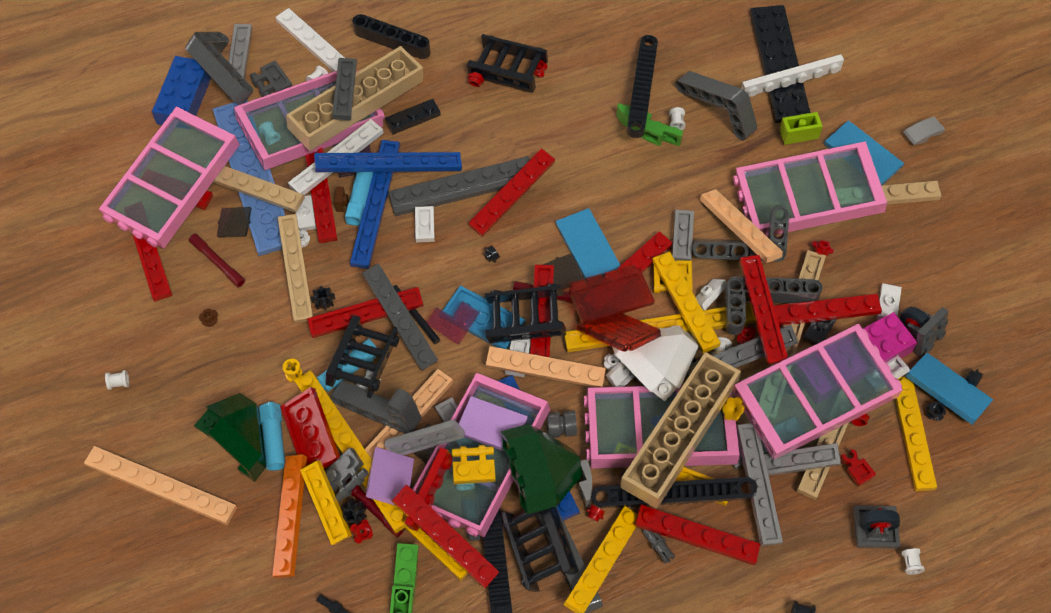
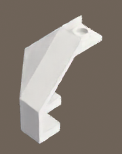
[612,325,698,401]

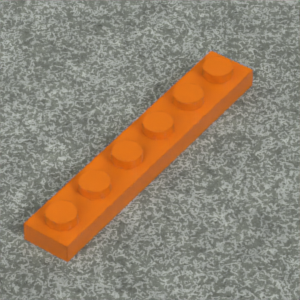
[272,454,307,578]

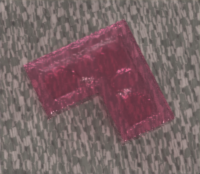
[427,301,480,344]

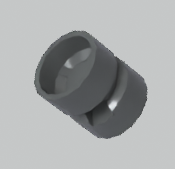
[547,410,577,438]

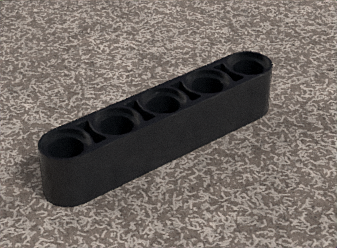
[352,14,431,59]

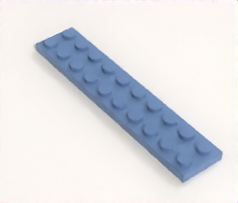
[213,101,285,256]

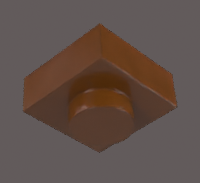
[334,187,348,212]

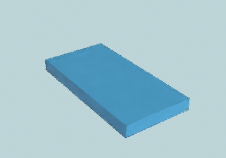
[824,120,904,186]
[556,208,621,283]
[440,285,525,349]
[906,353,993,425]

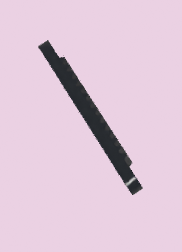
[626,35,658,138]
[477,476,512,613]
[591,477,757,508]

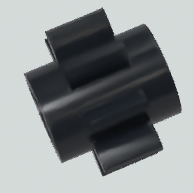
[311,286,336,311]
[341,498,367,524]

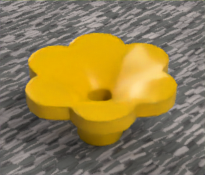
[722,397,744,421]

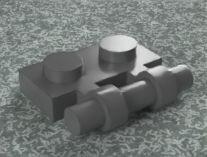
[250,60,293,97]
[325,448,369,501]

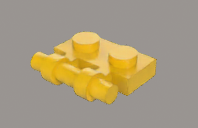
[452,445,496,484]

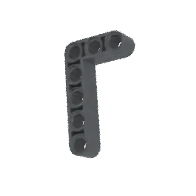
[185,32,253,105]
[675,71,757,141]
[692,204,789,262]
[725,277,823,335]
[330,381,422,434]

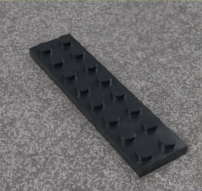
[750,5,811,123]

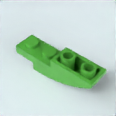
[616,103,683,146]
[390,543,419,613]

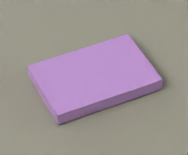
[459,396,528,451]
[366,447,414,506]

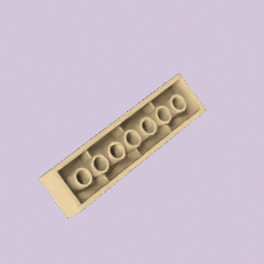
[286,46,423,151]
[621,352,741,509]

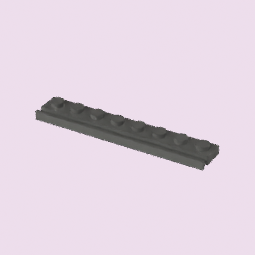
[388,156,530,217]

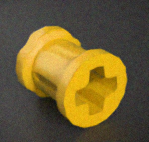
[282,358,303,382]

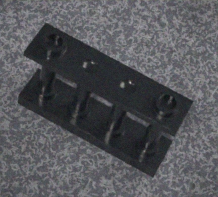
[467,34,548,93]
[484,283,566,344]
[325,315,400,398]
[501,507,579,592]

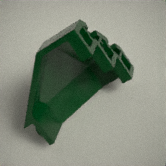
[194,393,266,482]
[500,424,582,514]

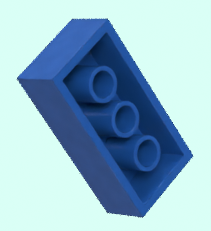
[152,56,211,130]

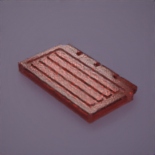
[569,265,655,325]
[577,308,661,352]

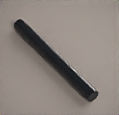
[393,285,440,344]

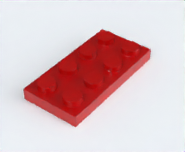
[280,387,340,468]

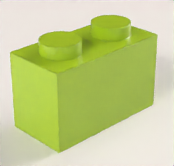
[779,112,823,145]

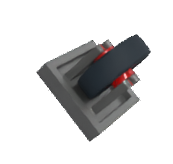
[900,306,949,357]
[853,505,900,549]

